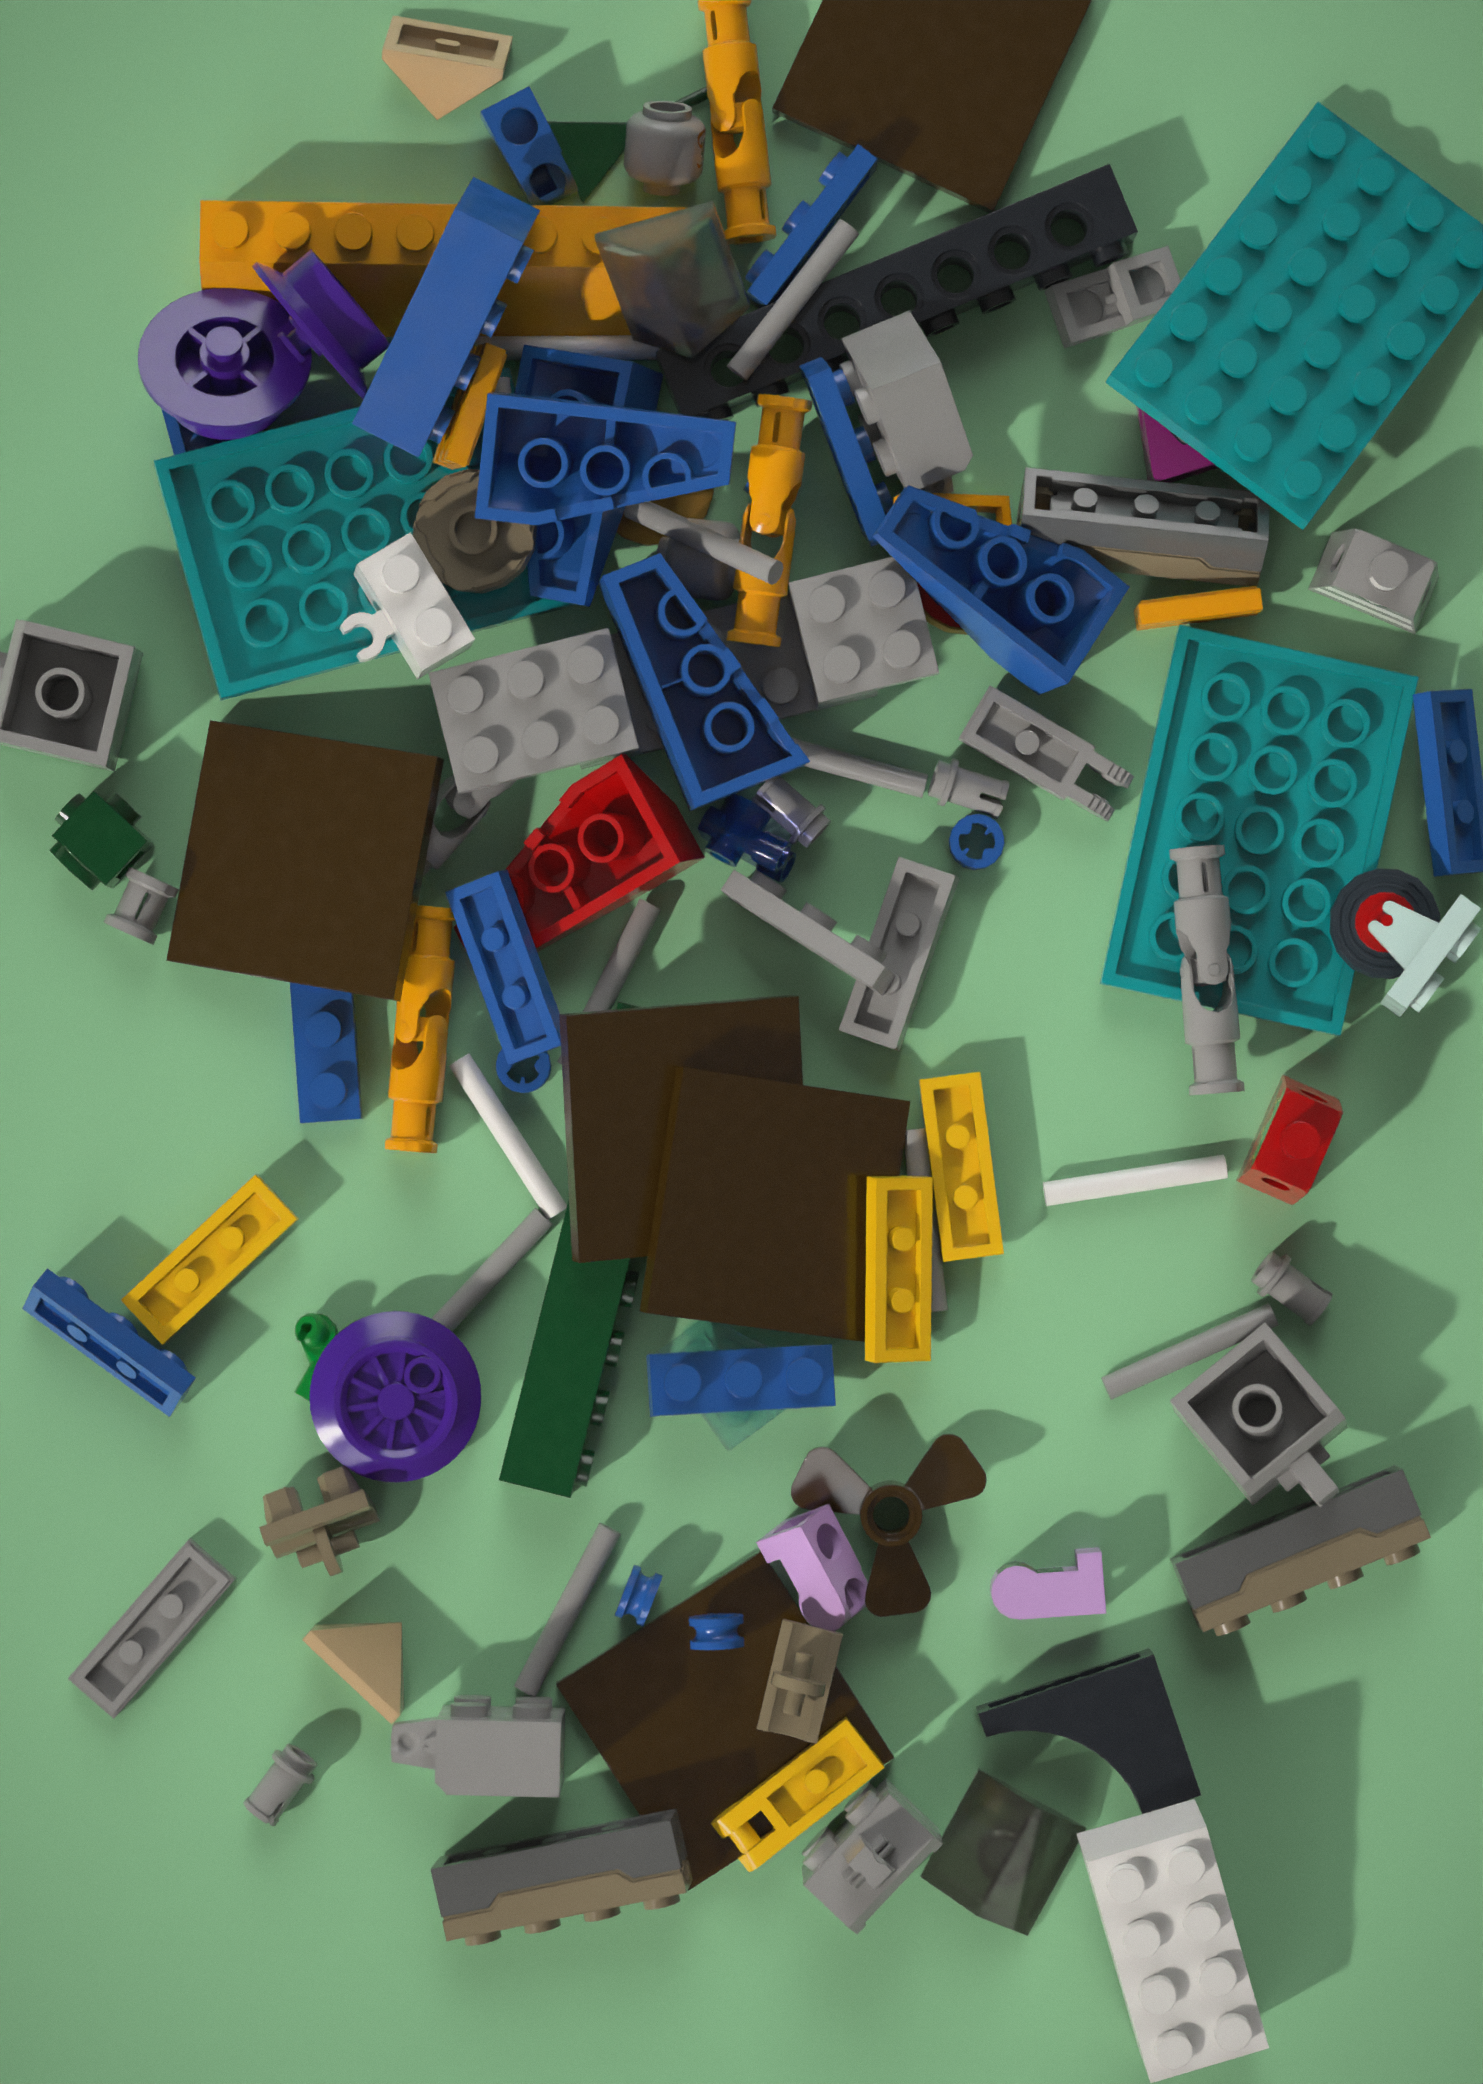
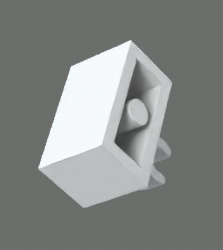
[340,532,475,679]

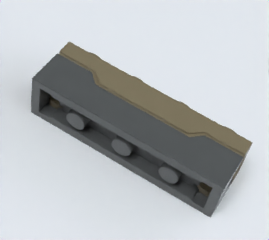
[1016,467,1270,586]
[1170,1465,1431,1636]
[430,1808,693,1946]

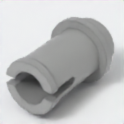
[928,759,1009,819]
[751,775,831,848]
[1251,1252,1333,1326]
[243,1744,317,1826]

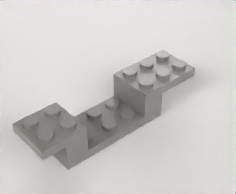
[428,557,939,795]

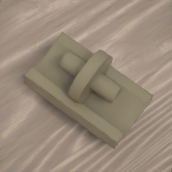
[259,1466,380,1576]
[757,1619,843,1744]

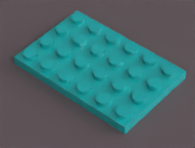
[1105,102,1483,530]
[153,368,575,701]
[1099,624,1419,1036]

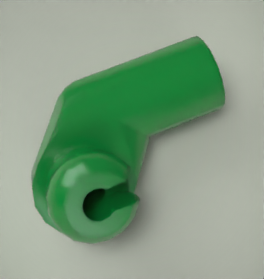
[294,1313,339,1401]

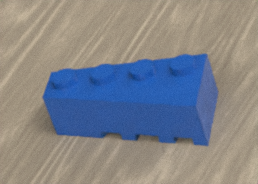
[352,176,540,457]
[598,553,810,812]

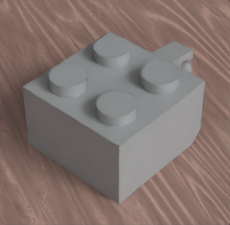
[839,310,973,494]
[0,619,143,772]
[1170,1322,1348,1507]
[391,1695,565,1798]
[802,1778,943,1934]

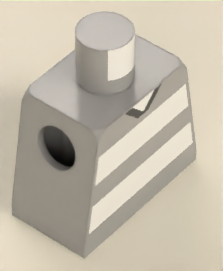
[1308,528,1439,634]

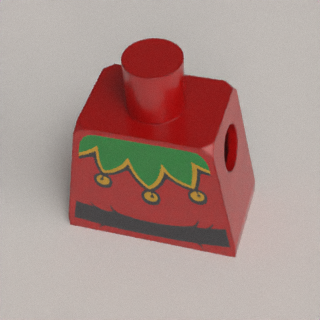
[1236,1075,1343,1205]

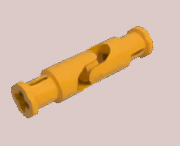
[698,0,777,245]
[726,394,812,647]
[385,905,455,1153]

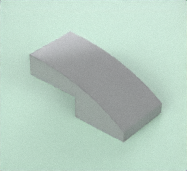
[1044,246,1181,349]

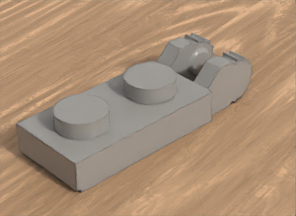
[958,686,1134,821]

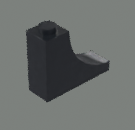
[976,1648,1201,1814]

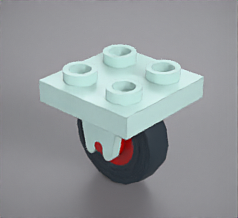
[1329,868,1482,1017]

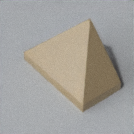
[382,15,513,120]
[302,1622,404,1724]

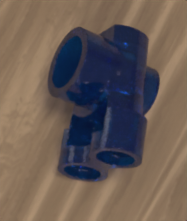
[698,794,796,883]

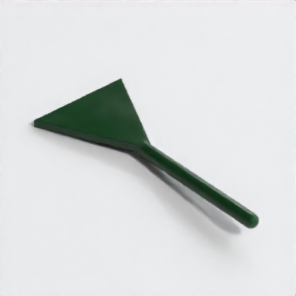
[547,87,708,204]

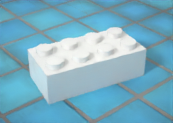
[1077,1799,1269,2083]

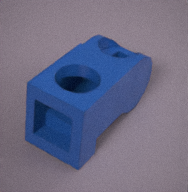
[480,86,578,205]

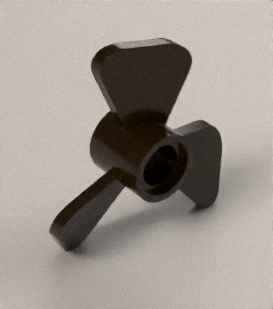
[791,1434,987,1617]

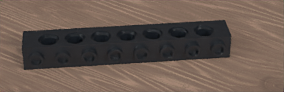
[656,164,1138,421]

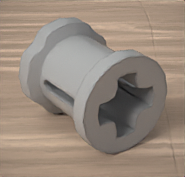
[104,867,179,945]

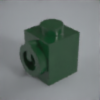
[49,791,154,890]

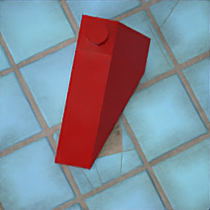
[453,754,705,952]

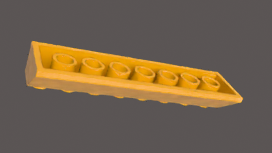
[199,200,694,342]

